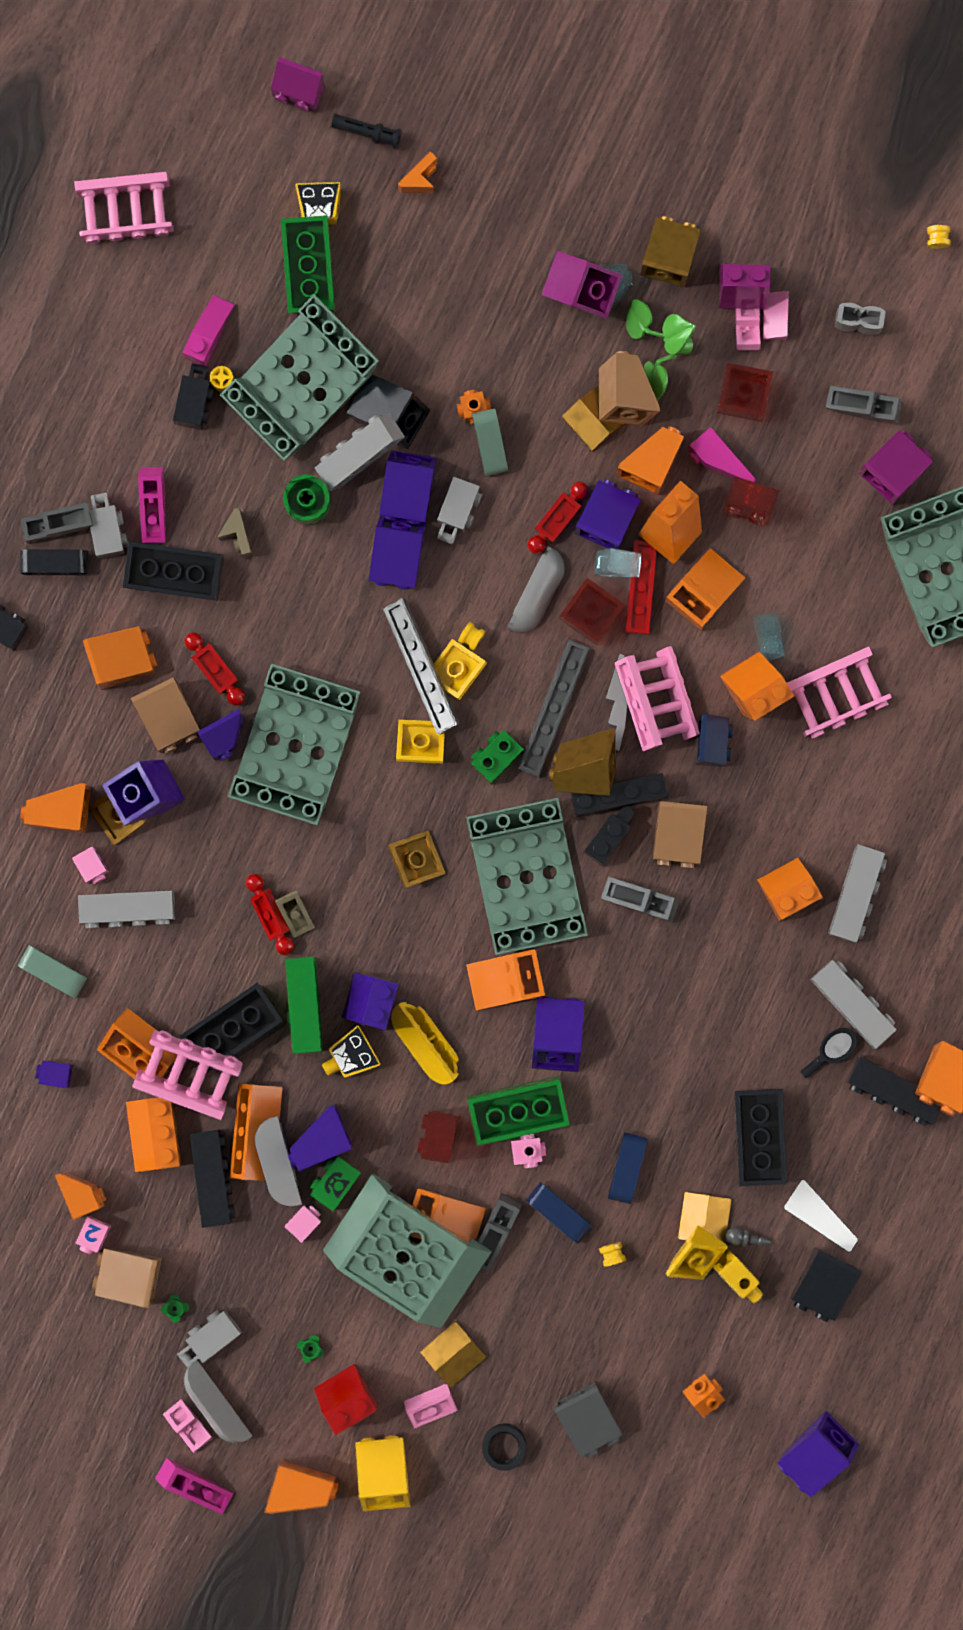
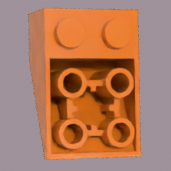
[665,548,745,631]
[466,949,545,1011]
[410,1187,486,1243]

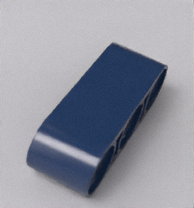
[608,1132,647,1205]
[525,1182,592,1244]

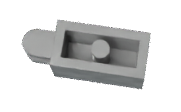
[437,477,482,545]
[89,492,128,559]
[177,1310,242,1367]

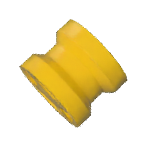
[927,225,951,249]
[210,366,234,392]
[458,622,486,651]
[599,1242,626,1267]

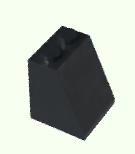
[347,374,430,450]
[790,1248,862,1322]

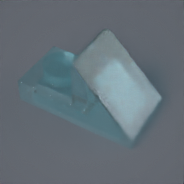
[753,612,785,660]

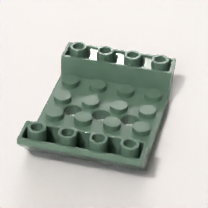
[220,294,379,461]
[881,486,963,648]
[228,664,360,825]
[466,798,588,955]
[323,1174,492,1328]

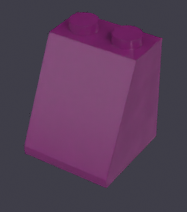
[541,251,623,319]
[719,264,770,310]
[859,430,933,505]

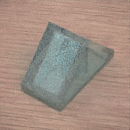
[594,548,642,577]

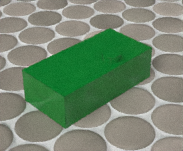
[281,215,335,313]
[285,957,323,1054]
[467,1076,570,1146]

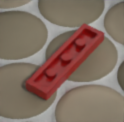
[625,540,657,635]

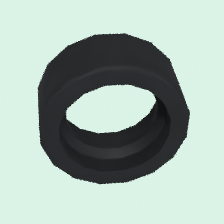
[482,1424,526,1471]

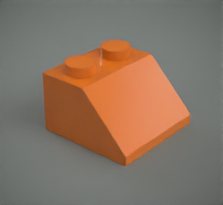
[757,858,823,921]
[55,1172,106,1220]

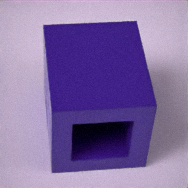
[36,1060,73,1088]

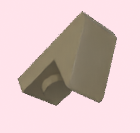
[218,508,252,558]
[275,891,315,938]

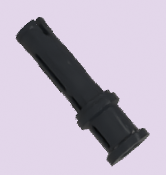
[331,113,402,149]

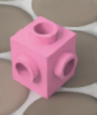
[511,1133,546,1168]

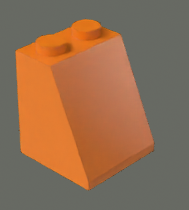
[616,426,684,495]
[638,481,702,564]
[83,626,157,690]
[720,651,794,721]
[21,783,91,834]
[915,1041,963,1116]
[265,1460,339,1513]

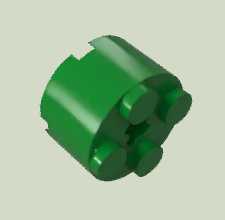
[283,474,331,525]

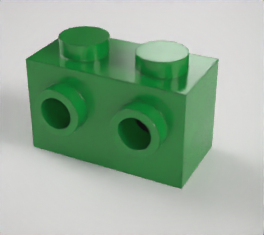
[471,730,524,784]

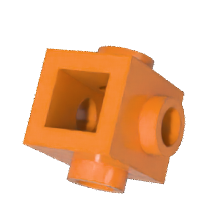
[456,390,491,425]
[682,1374,725,1418]

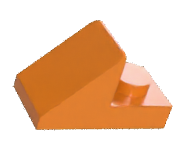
[398,151,437,193]

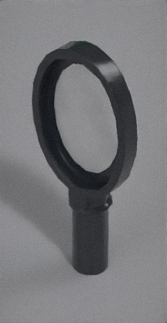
[800,1028,857,1078]

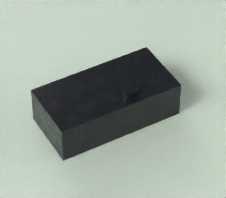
[123,541,224,601]
[180,983,287,1078]
[735,1089,788,1186]

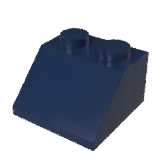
[696,714,733,767]

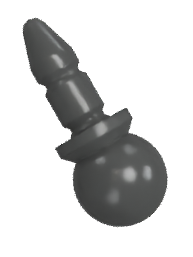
[726,1227,771,1247]

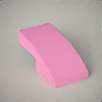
[736,309,760,350]
[163,1399,213,1453]

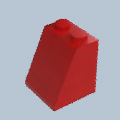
[314,1364,379,1435]

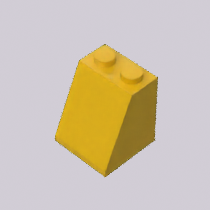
[356,1435,410,1512]

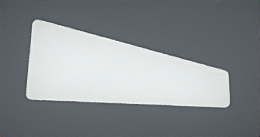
[784,1180,858,1252]

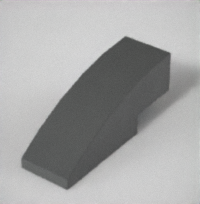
[825,386,903,425]
[21,502,92,544]
[601,877,679,923]
[478,1193,523,1272]

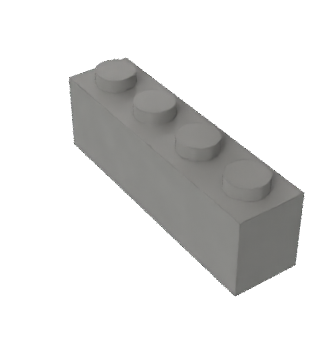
[315,414,405,491]
[827,844,887,943]
[78,891,175,928]
[810,960,896,1049]

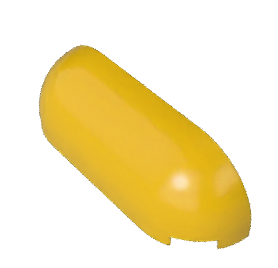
[391,1002,459,1084]

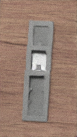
[605,654,628,753]

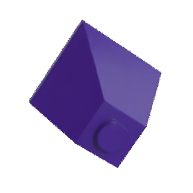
[198,709,244,761]

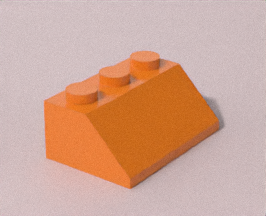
[97,1008,178,1079]
[126,1097,182,1172]

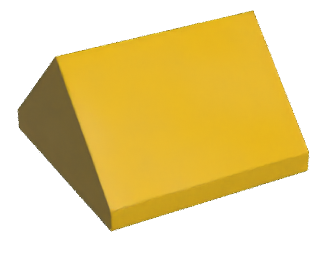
[666,1225,728,1280]

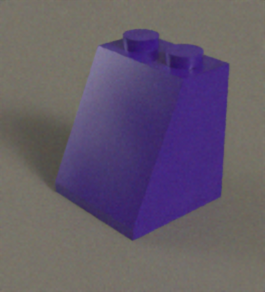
[379,450,437,524]
[575,479,641,553]
[369,515,426,590]
[102,759,185,826]
[342,973,400,1030]
[532,996,584,1072]
[288,1104,354,1171]
[777,1411,859,1498]

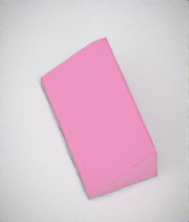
[763,291,789,340]
[404,1384,458,1429]

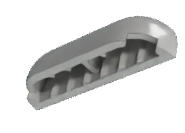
[507,545,565,633]
[255,1116,302,1206]
[184,1360,252,1443]

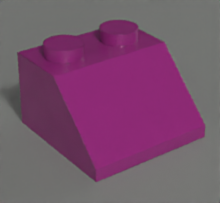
[271,57,325,112]

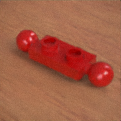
[527,481,589,554]
[184,632,245,706]
[245,874,294,956]

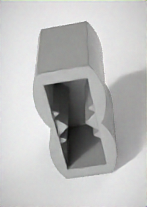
[834,303,886,335]

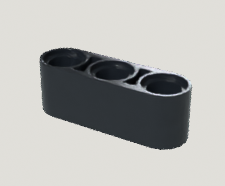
[20,549,88,576]

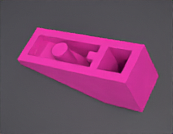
[183,295,235,366]
[688,427,756,487]
[138,467,166,543]
[155,1458,234,1514]

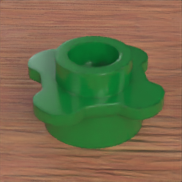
[161,1294,189,1323]
[297,1335,324,1363]

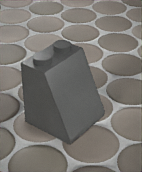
[553,1382,622,1458]

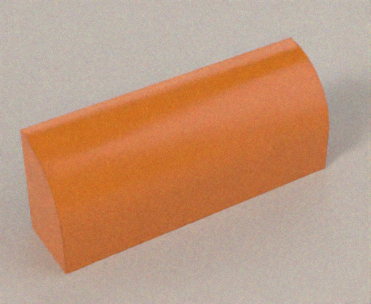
[230,1083,283,1181]

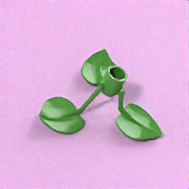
[626,300,696,402]

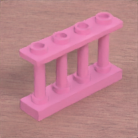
[74,172,174,244]
[615,646,700,751]
[787,647,892,739]
[132,1030,243,1120]

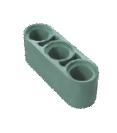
[472,408,508,476]
[17,945,87,999]

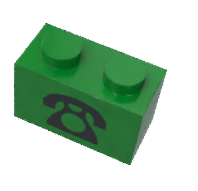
[310,1156,362,1211]

